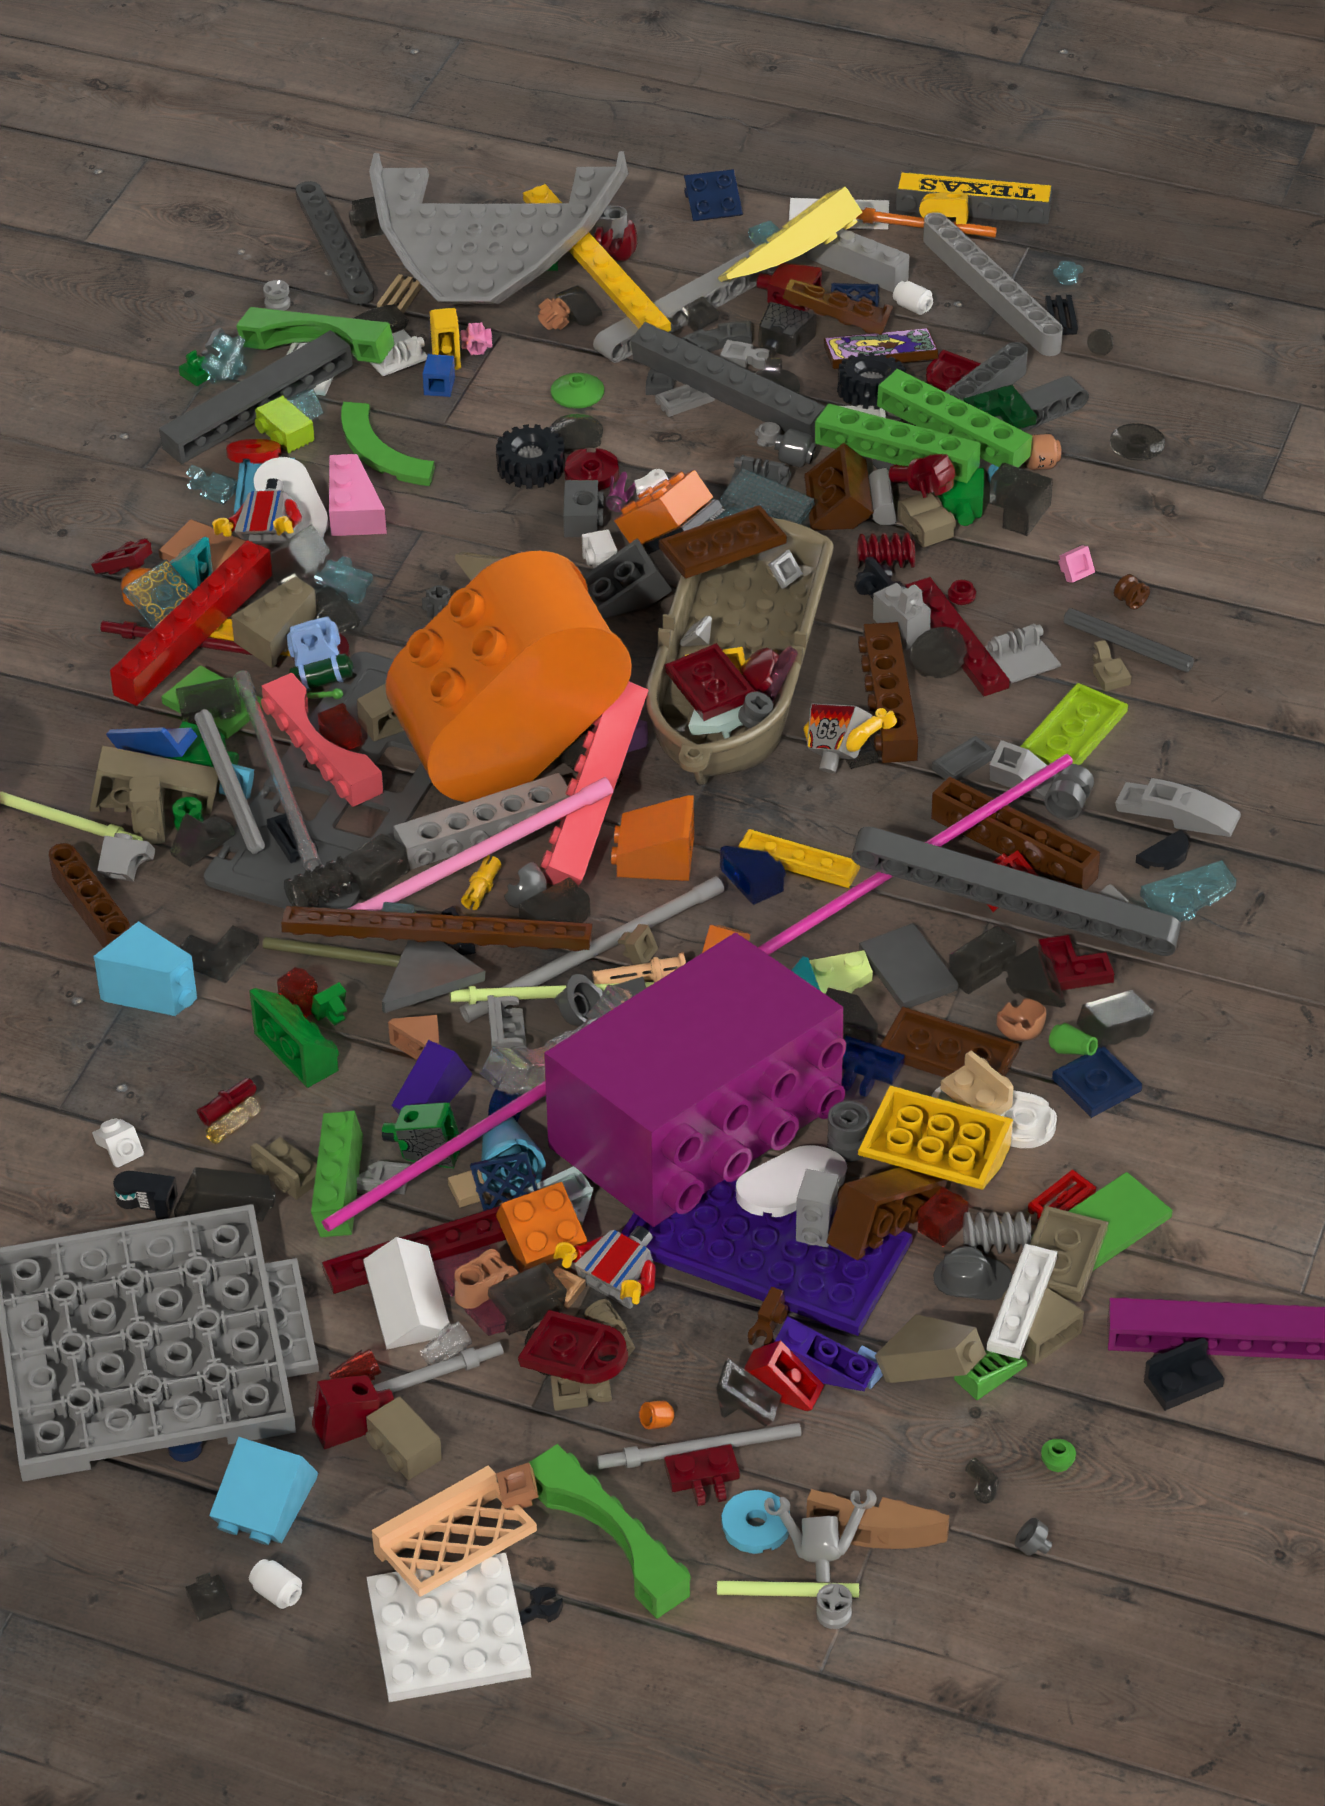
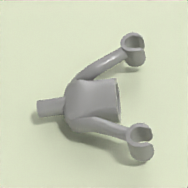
[764,1489,877,1583]

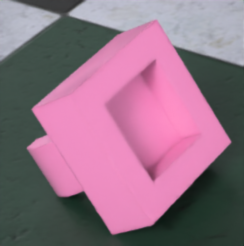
[1058,545,1095,583]

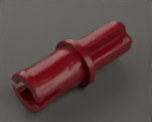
[197,1078,257,1127]

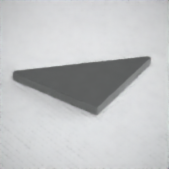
[382,940,485,1013]

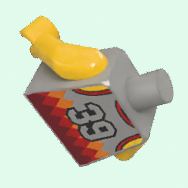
[803,703,897,774]

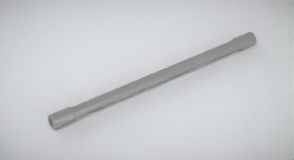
[460,876,724,1023]

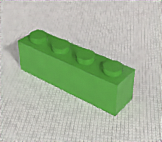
[311,1111,363,1237]

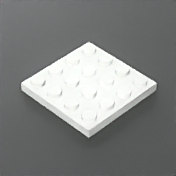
[367,1553,531,1702]

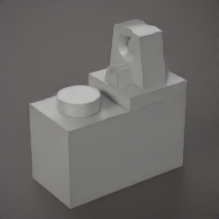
[873,583,931,650]

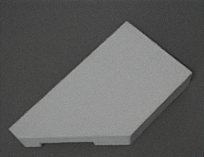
[357,1161,410,1194]

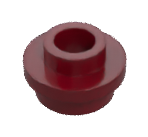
[948,580,976,605]

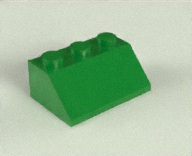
[249,988,339,1088]

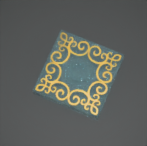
[123,559,193,628]

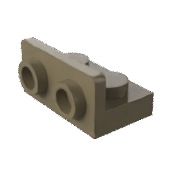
[250,1137,317,1200]

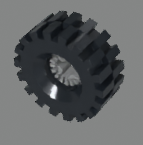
[837,353,906,410]
[496,424,565,489]

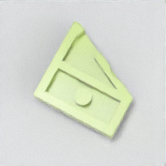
[809,950,873,1000]

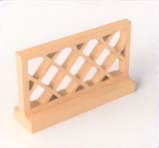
[372,1465,537,1597]

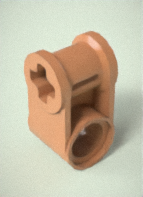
[454,1249,518,1309]

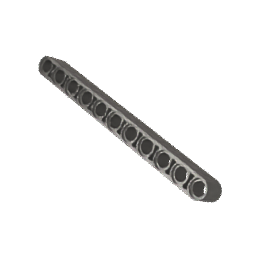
[852,826,1181,956]

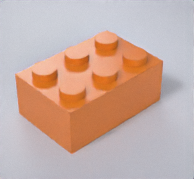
[614,470,713,543]

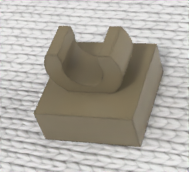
[618,924,658,965]

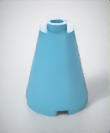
[481,1117,546,1196]

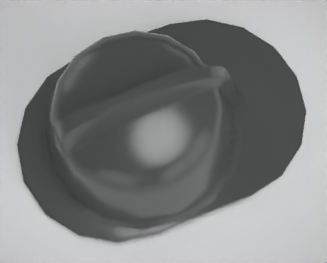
[554,974,616,1027]
[933,1246,1013,1300]

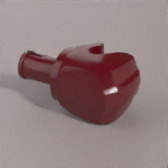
[591,220,637,261]
[889,454,956,498]

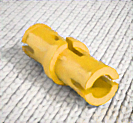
[461,855,502,910]

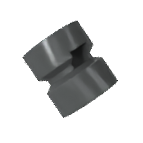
[1044,764,1094,820]
[827,1101,870,1162]

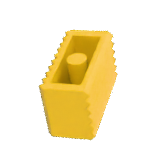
[429,308,461,370]

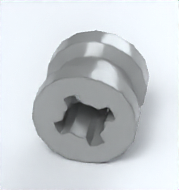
[263,280,291,311]
[816,1583,852,1629]

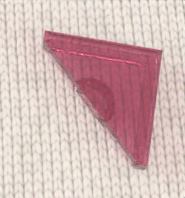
[757,646,798,703]

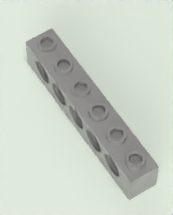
[393,773,570,870]

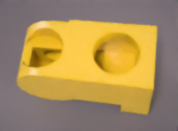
[919,193,968,224]

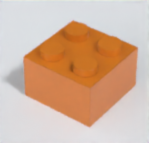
[496,1181,587,1274]

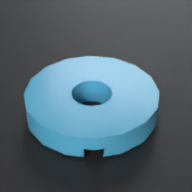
[721,1490,790,1554]

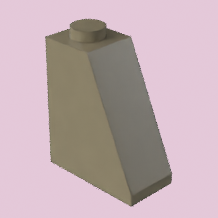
[875,1314,986,1383]

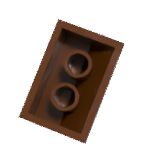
[804,443,873,531]

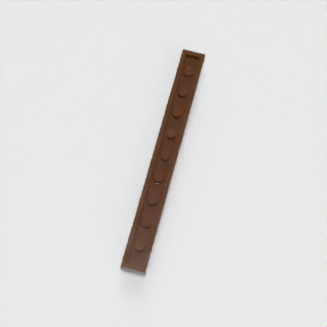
[281,906,593,951]

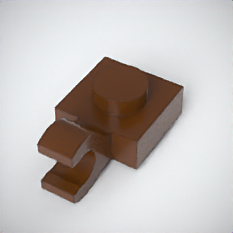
[748,1286,788,1346]

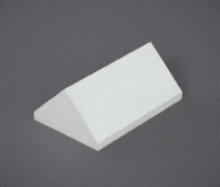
[363,1237,452,1350]

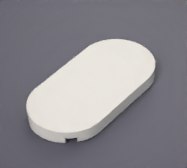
[253,457,329,548]
[931,1086,1057,1149]
[735,1145,847,1217]

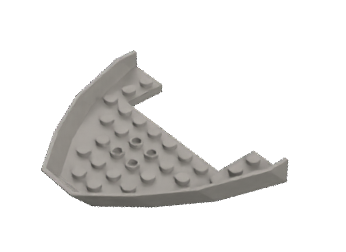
[369,151,629,304]

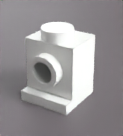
[582,529,617,569]

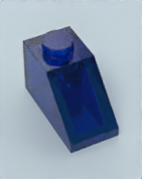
[720,846,786,905]

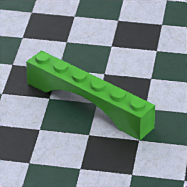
[236,307,395,363]
[529,1444,691,1619]

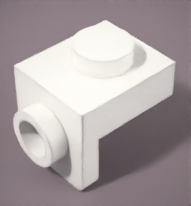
[92,1118,144,1167]

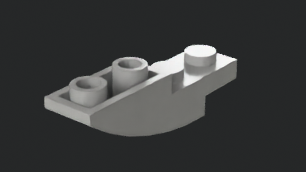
[1115,778,1241,837]

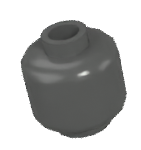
[774,428,817,468]

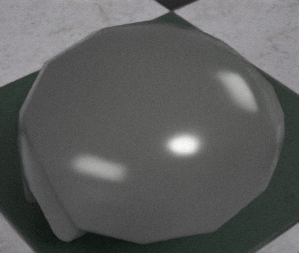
[504,862,547,908]

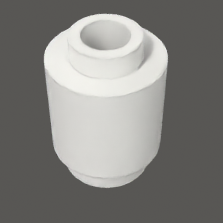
[893,281,933,315]
[249,1559,302,1609]

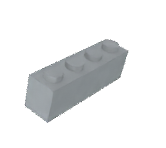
[807,228,909,292]

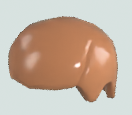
[996,998,1046,1041]

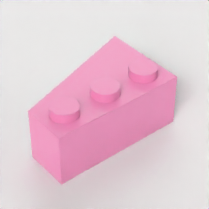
[329,454,387,536]

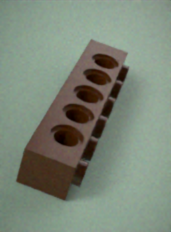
[858,622,918,763]
[931,776,1100,890]

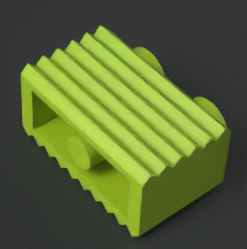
[255,396,314,453]

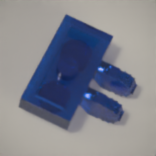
[842,1036,905,1097]

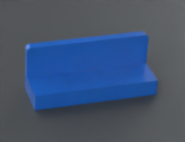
[106,727,197,758]

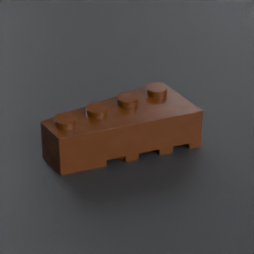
[826,1167,947,1260]

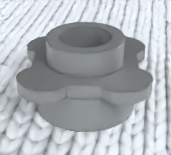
[755,422,781,447]

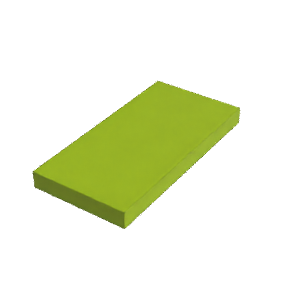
[1020,683,1128,765]

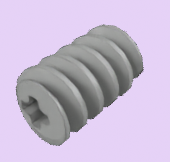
[963,1212,1031,1254]

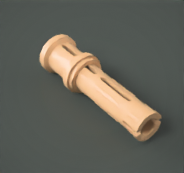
[592,953,686,984]

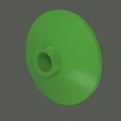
[551,373,604,408]

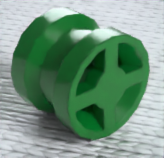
[172,797,204,834]

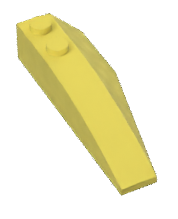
[718,186,863,282]

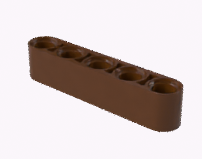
[48,843,130,948]

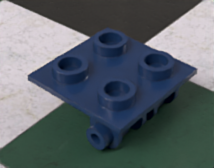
[684,169,743,221]

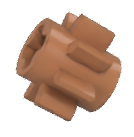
[538,298,570,330]

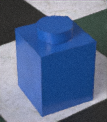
[423,354,455,397]

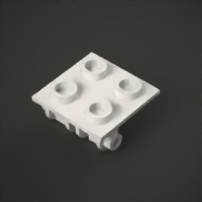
[370,329,427,377]

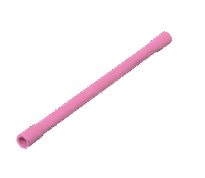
[348,777,614,911]

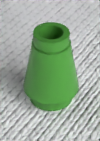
[1049,1023,1098,1056]

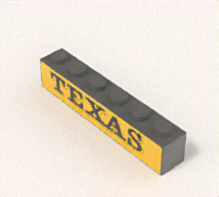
[896,172,1053,224]

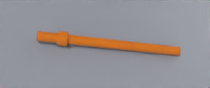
[856,207,997,238]

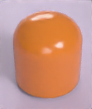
[639,1401,674,1430]

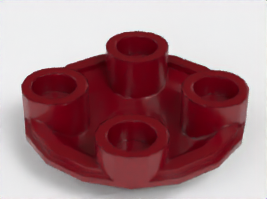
[739,647,779,692]

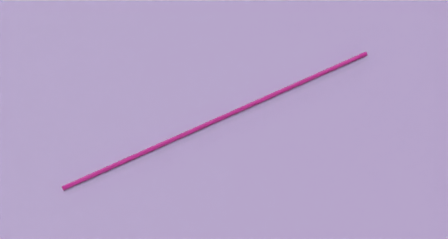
[322,754,1073,1232]

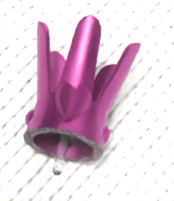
[605,472,636,512]

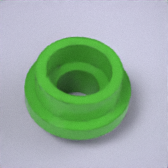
[1041,1439,1076,1472]

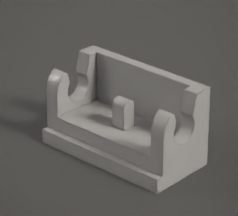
[487,995,528,1063]

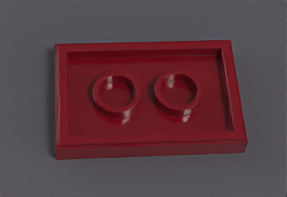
[665,643,755,721]

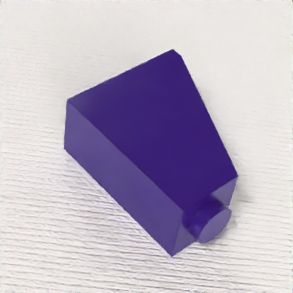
[391,1040,472,1114]

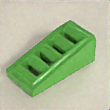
[954,1350,1027,1400]

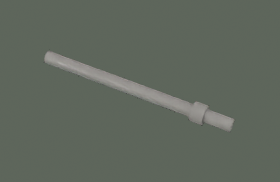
[308,1342,504,1420]
[597,1423,801,1469]

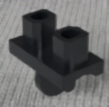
[854,557,905,599]

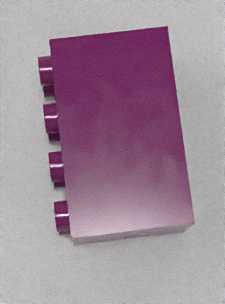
[544,932,846,1227]

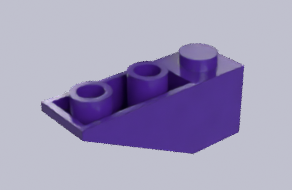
[774,1316,878,1392]

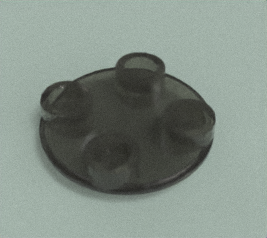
[550,414,603,453]

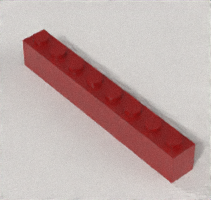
[110,540,272,706]

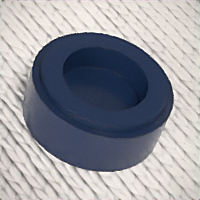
[168,1441,202,1462]

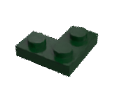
[963,385,1037,429]

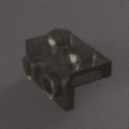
[176,677,241,725]

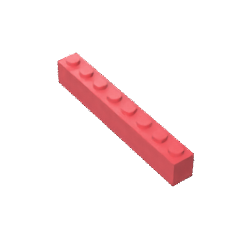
[540,681,648,894]

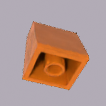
[611,795,694,881]

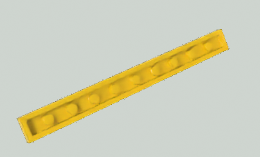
[523,184,671,332]

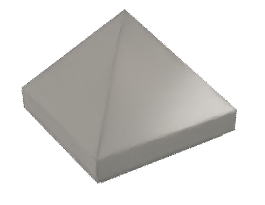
[768,550,803,589]
[679,616,712,646]

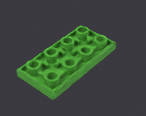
[1031,1172,1173,1271]

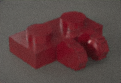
[91,538,153,575]
[664,1444,740,1506]

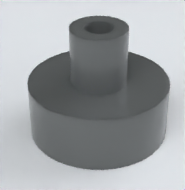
[1015,1518,1052,1555]

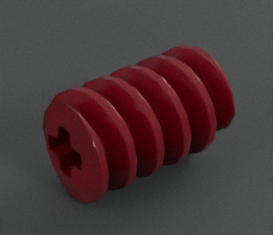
[857,532,915,569]

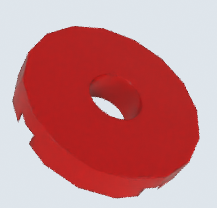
[226,439,281,464]

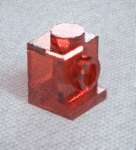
[318,703,362,750]
[277,967,318,1018]

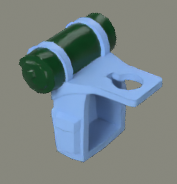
[287,616,354,691]

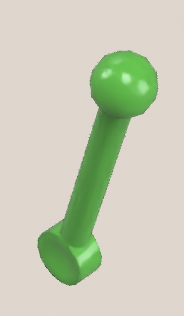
[307,688,343,699]

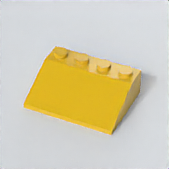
[858,1086,1013,1190]

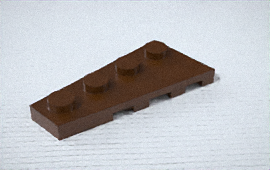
[783,279,893,335]

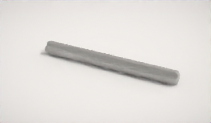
[194,709,265,854]

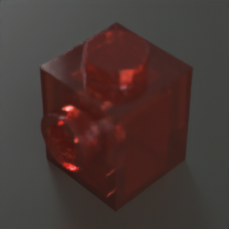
[917,1186,969,1247]

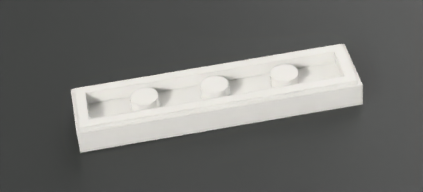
[987,1243,1057,1359]

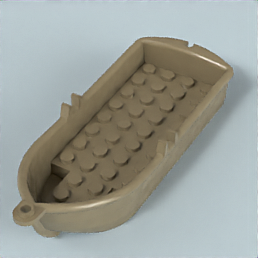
[645,518,834,785]

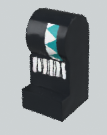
[113,1171,178,1219]

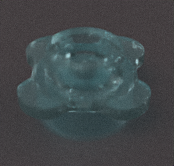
[1053,261,1083,285]

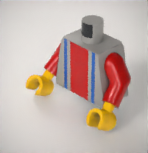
[212,478,302,544]
[553,1226,656,1309]

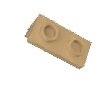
[941,1051,1014,1115]

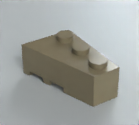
[231,576,317,668]

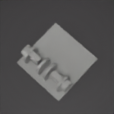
[984,623,1061,684]

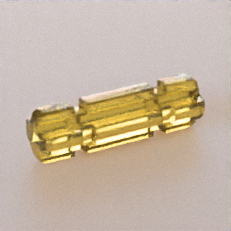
[206,1097,261,1144]

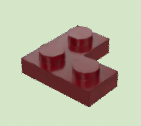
[1038,935,1115,992]

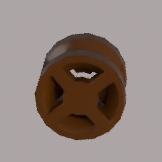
[1114,574,1150,610]

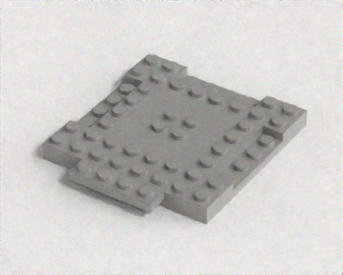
[0,1204,319,1482]

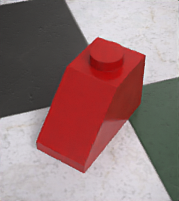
[741,1340,824,1411]

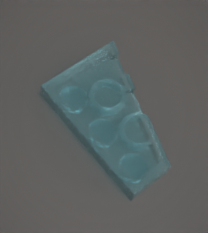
[1140,860,1236,923]

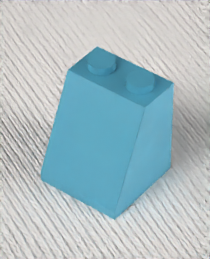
[94,921,197,1016]
[209,1437,319,1545]

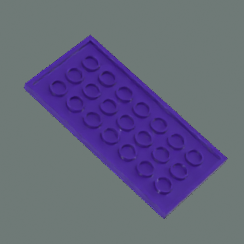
[621,1179,912,1336]

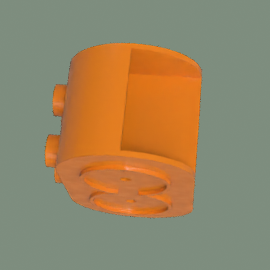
[386,551,632,802]

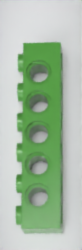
[877,369,1032,474]
[815,403,980,483]

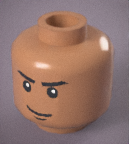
[1025,434,1061,470]

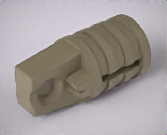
[584,1299,635,1357]

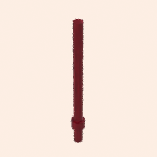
[100,620,252,655]

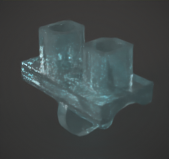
[201,333,247,384]
[315,556,373,604]

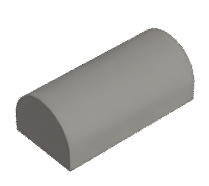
[869,468,897,525]

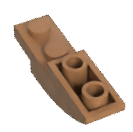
[807,1489,950,1549]

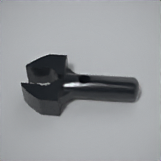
[519,1587,563,1626]

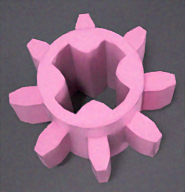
[460,322,492,355]

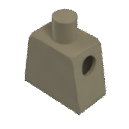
[1002,1287,1084,1365]

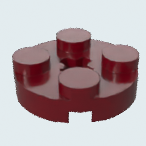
[564,448,619,491]

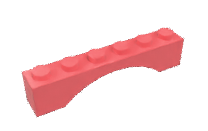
[261,673,383,807]

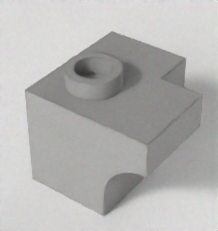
[97,833,155,882]

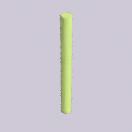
[717,1581,859,1598]

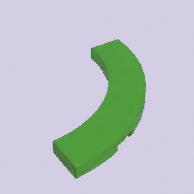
[341,402,435,486]

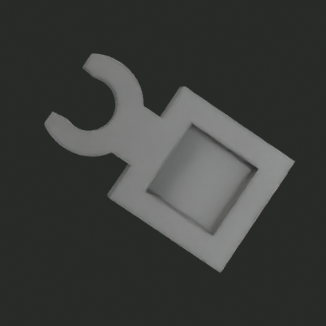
[720,340,769,369]

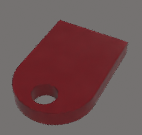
[518,1310,628,1384]

